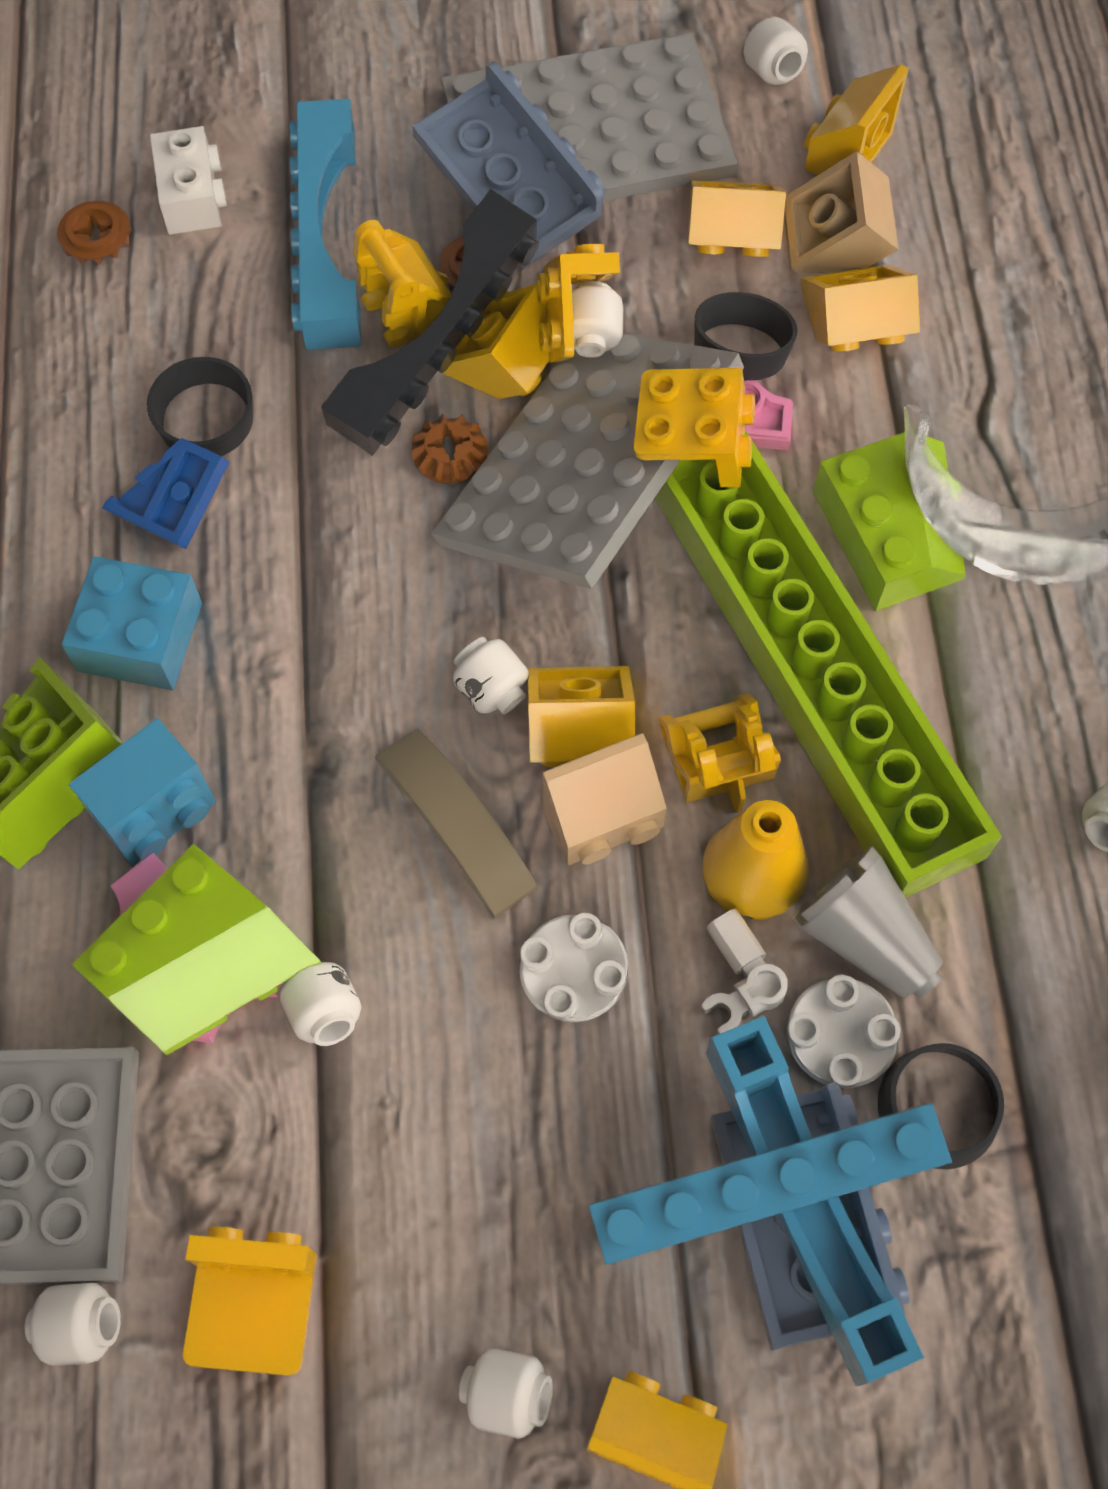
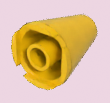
[702,800,809,920]

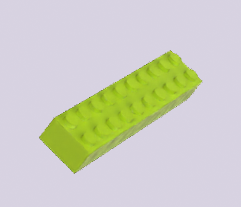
[655,430,1002,898]

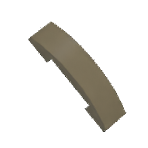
[375,728,538,919]

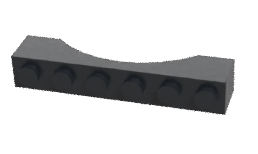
[321,189,539,456]

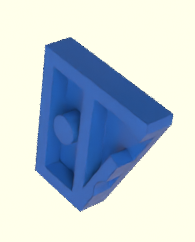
[102,438,230,549]

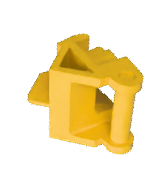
[353,220,451,348]
[659,693,781,813]

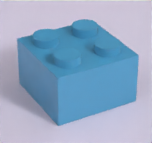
[61,556,202,691]
[68,718,216,867]

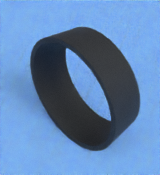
[694,292,798,381]
[147,357,253,456]
[878,1043,1004,1169]

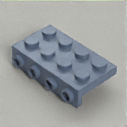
[412,61,605,270]
[710,1082,910,1351]

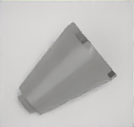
[792,845,943,999]

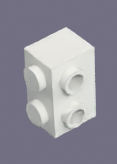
[150,126,227,235]

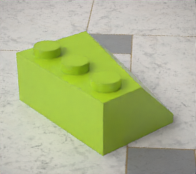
[813,430,966,611]
[0,656,123,870]
[71,843,322,1055]

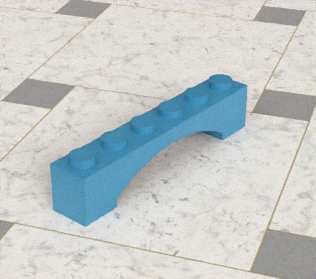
[289,99,362,350]
[706,1016,924,1387]
[589,1103,953,1265]

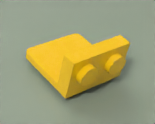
[537,244,620,362]
[634,368,755,487]
[183,1226,317,1376]

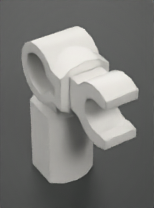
[701,908,788,1034]

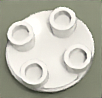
[519,913,628,1022]
[787,975,901,1089]

